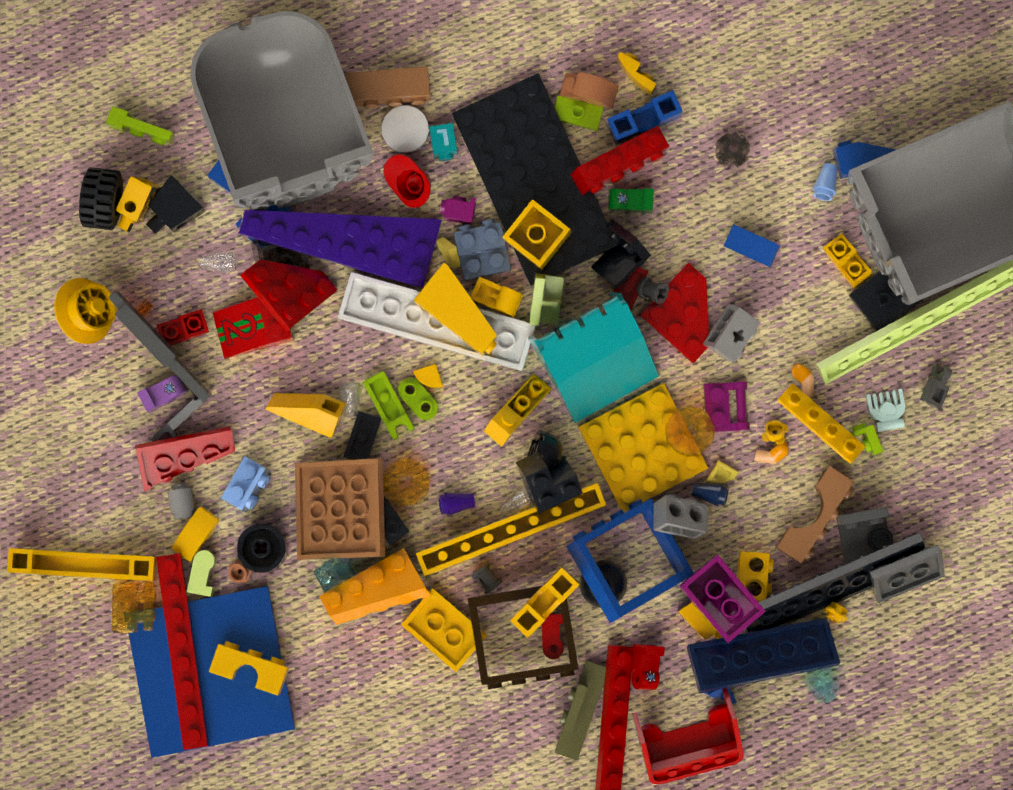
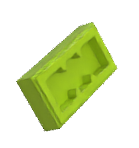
[554,95,604,132]

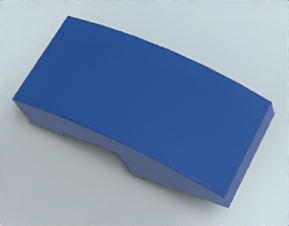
[724,224,780,267]

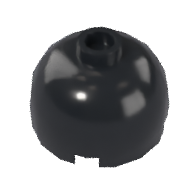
[527,430,566,470]
[579,560,628,608]

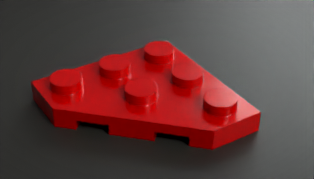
[240,259,338,332]
[640,262,709,364]

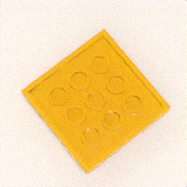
[578,383,708,512]

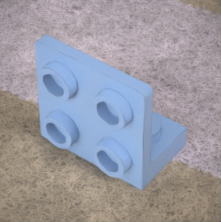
[221,456,271,512]

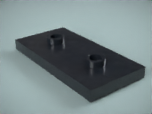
[849,272,925,331]

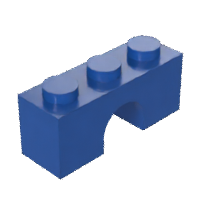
[606,90,683,145]

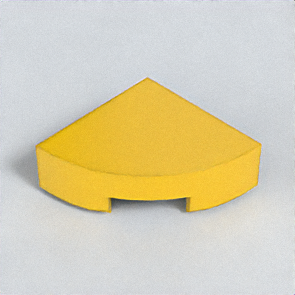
[413,364,443,388]

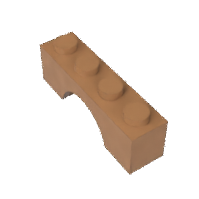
[775,466,854,564]

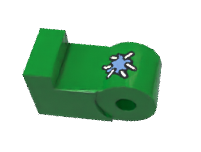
[608,188,654,214]

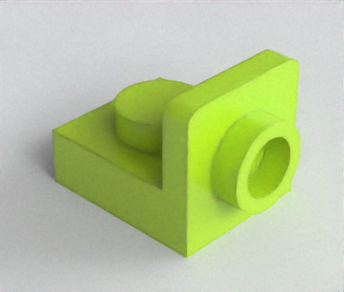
[851,423,884,456]

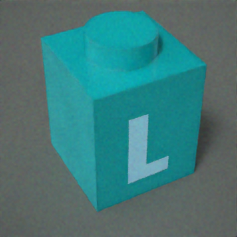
[429,123,458,161]

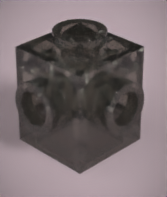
[715,132,750,170]

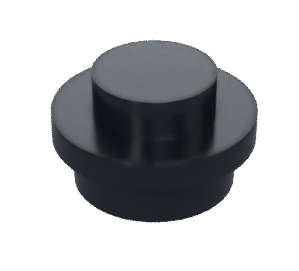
[869,528,893,551]

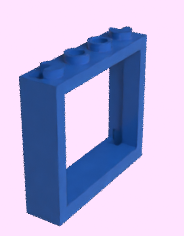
[566,499,694,623]

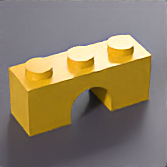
[510,566,580,638]
[209,641,290,695]

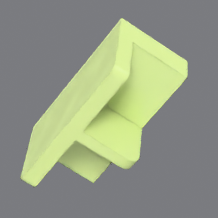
[529,273,564,326]

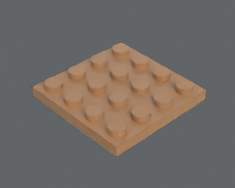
[295,458,385,560]

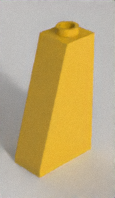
[414,263,498,356]

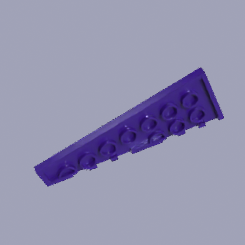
[238,210,442,288]

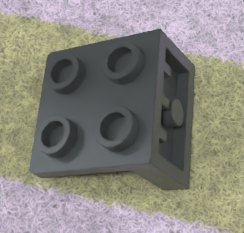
[836,507,889,564]

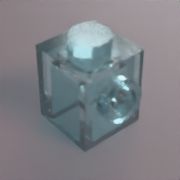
[313,558,356,592]
[803,669,839,704]

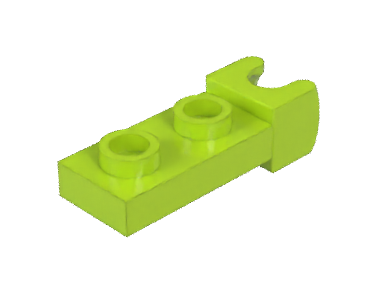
[106,106,175,146]
[362,371,415,441]

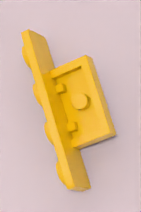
[778,384,865,464]

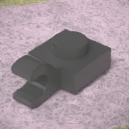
[920,364,952,410]

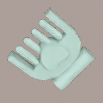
[866,389,905,432]

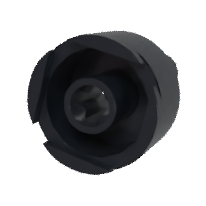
[237,524,288,573]

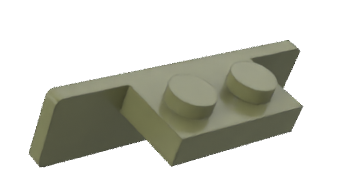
[555,661,606,760]

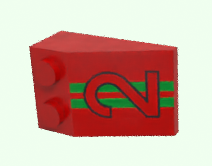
[213,297,294,359]

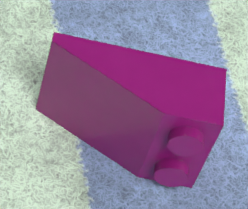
[679,555,766,643]

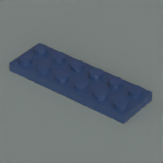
[687,617,840,694]

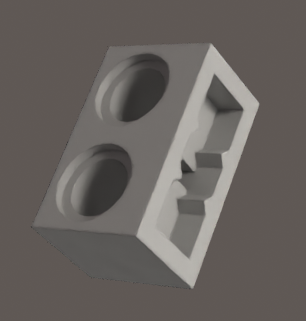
[653,494,708,539]

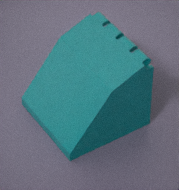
[528,292,659,423]

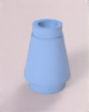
[813,163,837,201]

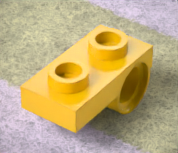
[470,276,523,318]

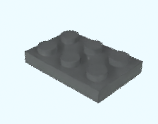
[870,545,945,603]

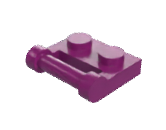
[703,382,750,432]

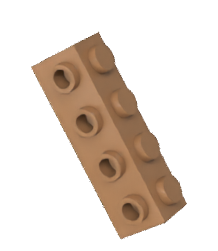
[344,67,431,109]

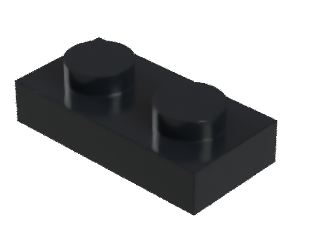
[343,411,382,460]

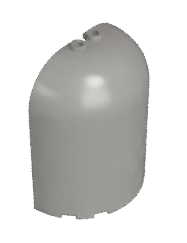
[190,11,373,211]

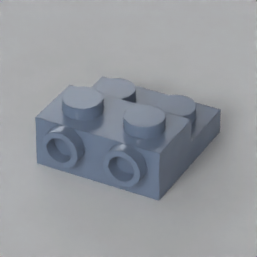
[454,219,511,281]

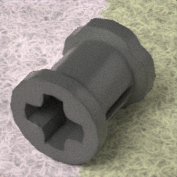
[637,277,669,304]
[471,563,503,595]

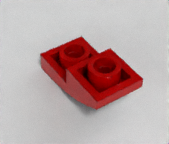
[156,309,209,346]

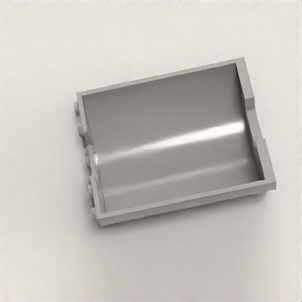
[848,101,1013,305]

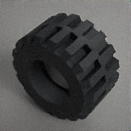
[79,167,123,230]

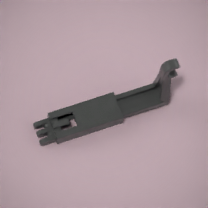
[109,291,212,442]

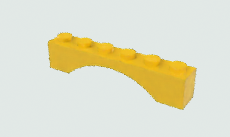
[7,548,158,581]

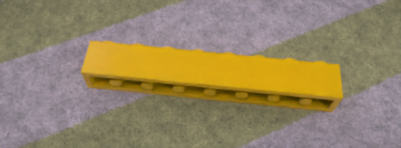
[416,483,606,577]

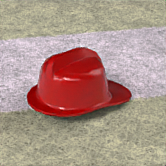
[383,154,432,208]

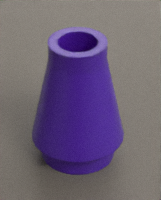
[439,492,475,516]

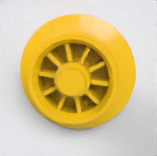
[54,278,117,344]

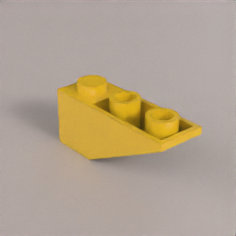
[484,374,551,447]
[265,393,346,438]

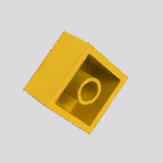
[502,199,572,270]

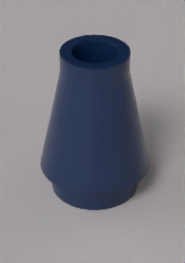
[692,482,729,507]

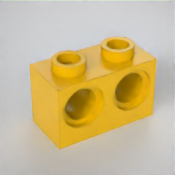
[737,551,774,602]

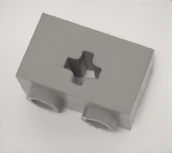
[703,304,760,363]

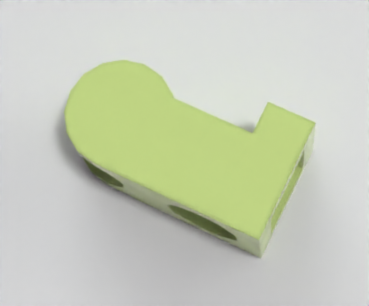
[187,550,217,597]

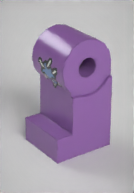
[137,375,188,413]

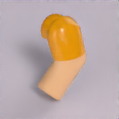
[792,363,814,398]
[754,441,789,464]

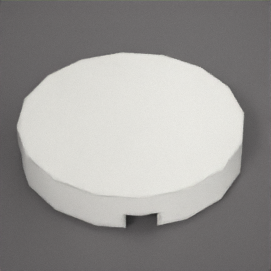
[381,105,429,154]

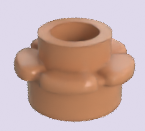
[228,560,252,583]

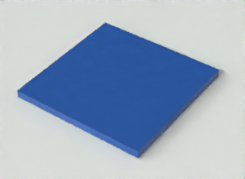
[125,586,295,758]

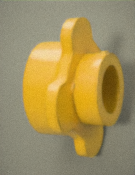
[762,420,789,445]
[823,602,848,623]

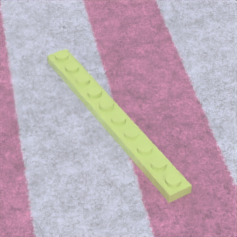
[816,260,1013,385]

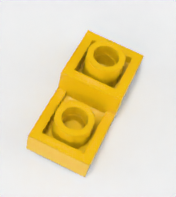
[617,52,657,96]
[823,233,872,289]
[171,506,220,562]

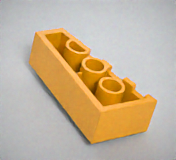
[319,548,432,625]

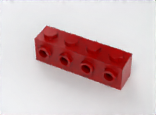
[571,126,670,196]

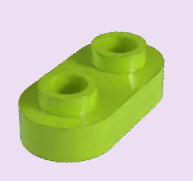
[398,378,438,421]

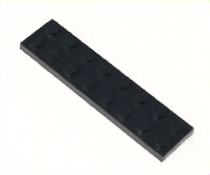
[745,533,925,633]

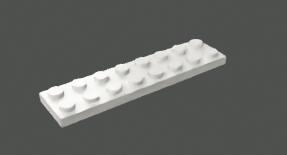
[337,272,535,371]

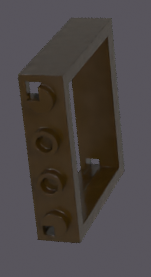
[468,586,579,689]

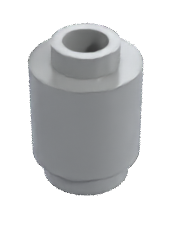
[167,483,195,520]

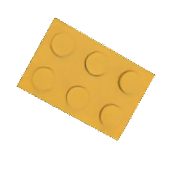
[401,588,488,672]

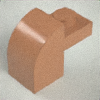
[559,72,619,109]

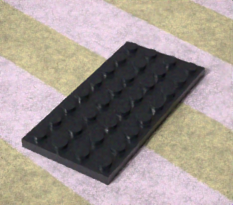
[452,73,618,286]

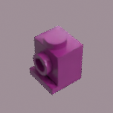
[440,196,476,225]

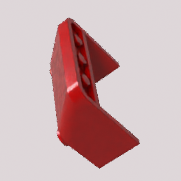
[632,688,744,785]

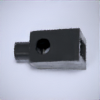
[146,175,205,234]

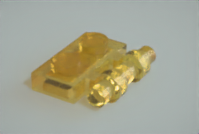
[111,582,156,633]

